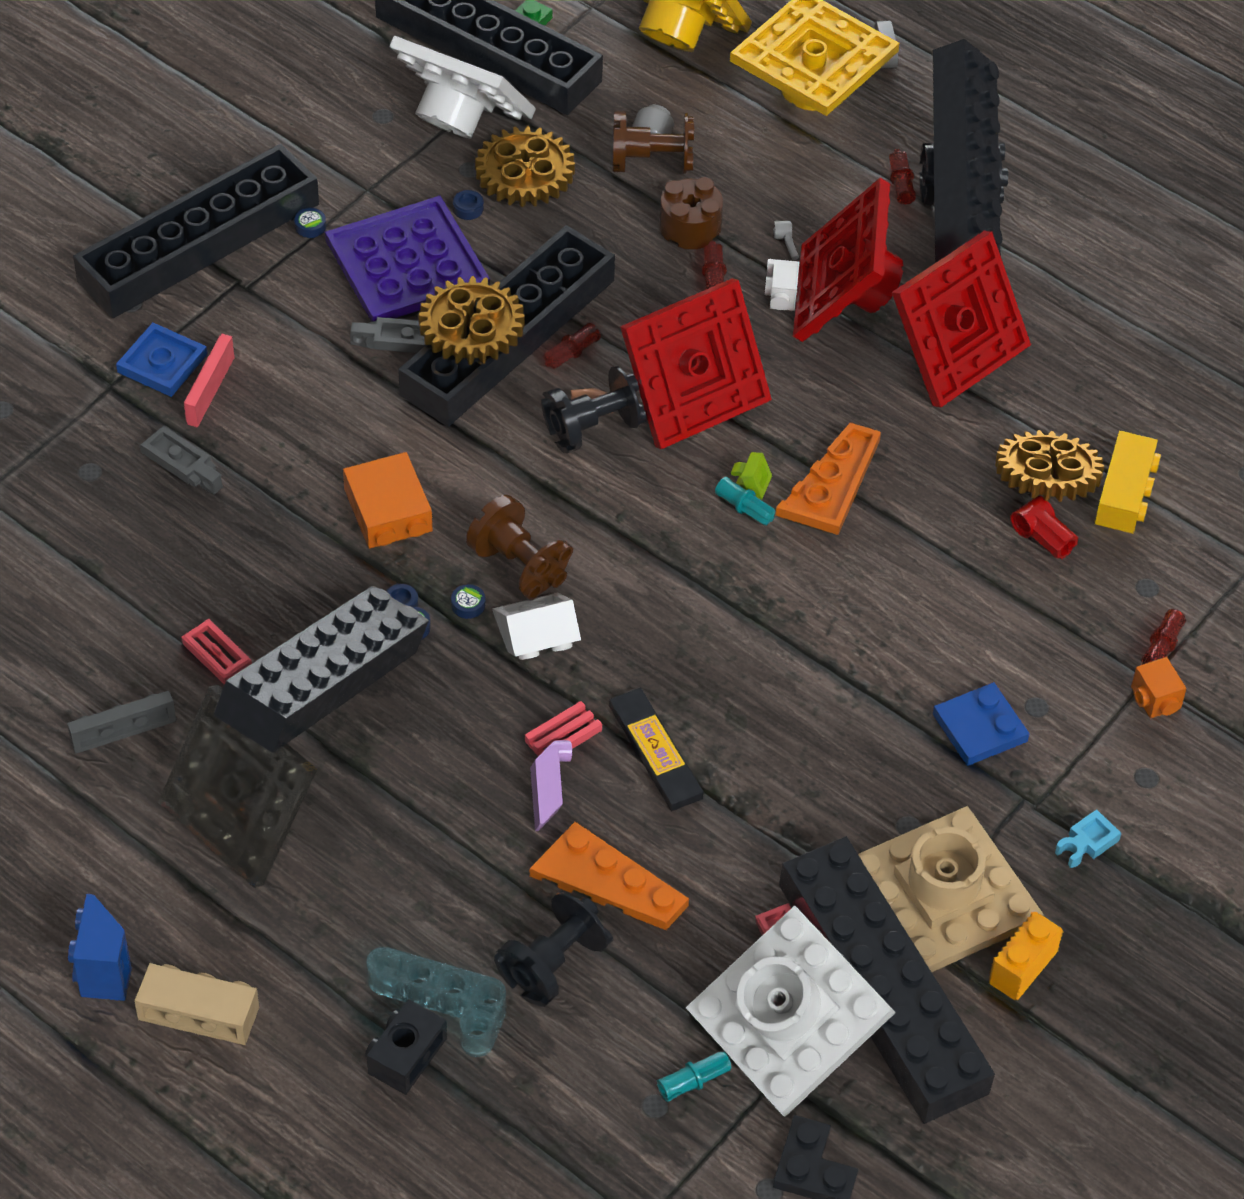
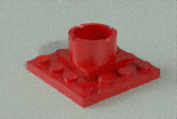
[793,177,904,342]
[891,231,1031,407]
[620,278,772,449]

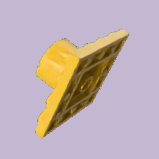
[639,0,752,52]
[730,0,900,116]

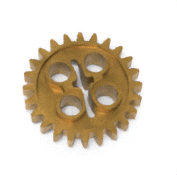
[475,126,575,207]
[419,276,524,365]
[995,430,1104,502]

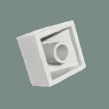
[492,592,581,660]

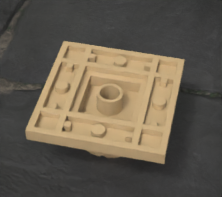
[858,806,1044,972]

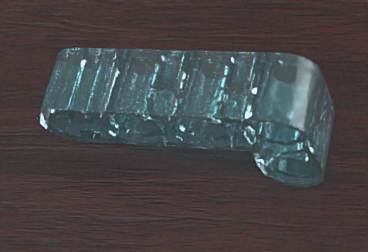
[366,947,506,1057]

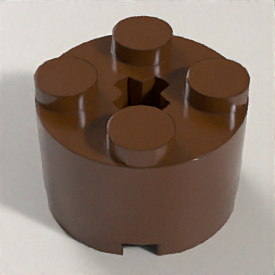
[660,177,723,249]

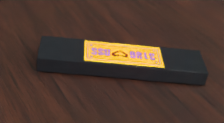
[609,687,704,812]

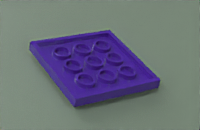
[325,196,490,322]

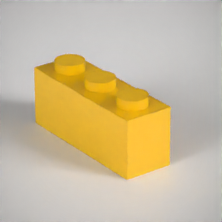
[1095,430,1161,534]

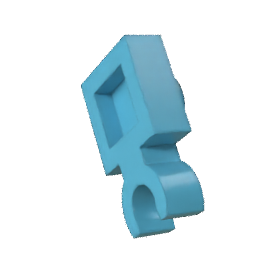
[1055,809,1121,868]

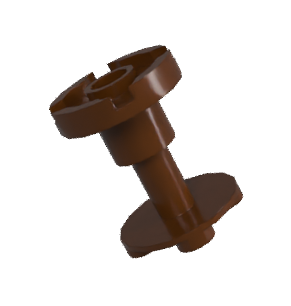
[613,111,694,174]
[466,495,573,600]

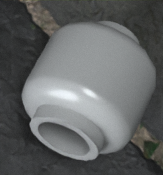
[632,104,674,134]

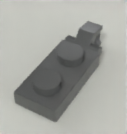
[350,317,426,353]
[140,426,223,495]

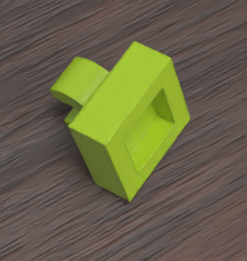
[731,452,772,500]

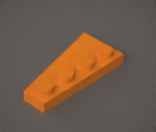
[775,423,881,535]
[530,822,689,930]

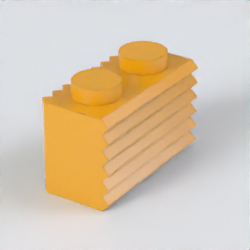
[989,912,1064,1000]

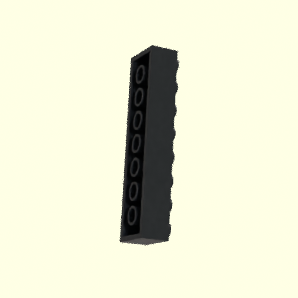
[375,0,603,116]
[933,39,1003,263]
[73,143,319,319]
[398,225,615,427]
[213,586,429,753]
[779,836,995,1124]

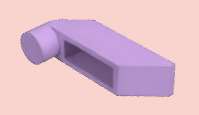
[530,740,572,831]

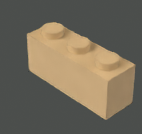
[135,963,259,1045]

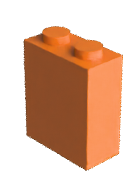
[343,452,433,549]

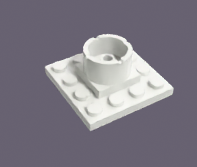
[389,36,536,139]
[686,905,896,1117]

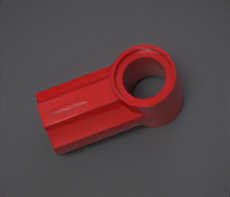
[1010,496,1079,559]

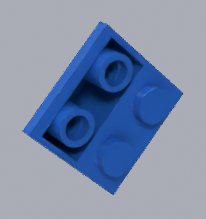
[68,894,132,1001]

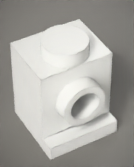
[765,259,799,311]

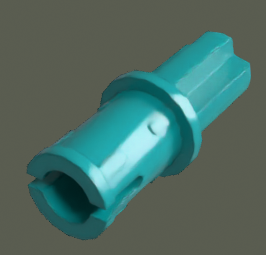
[715,477,776,525]
[657,1052,732,1102]

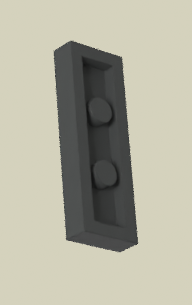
[67,691,176,754]

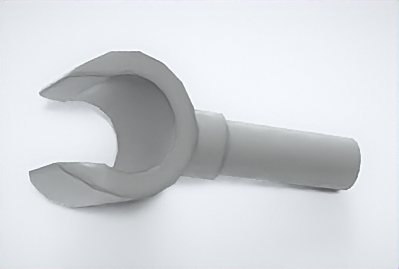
[773,221,799,260]

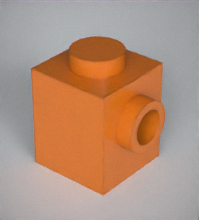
[1131,657,1187,719]

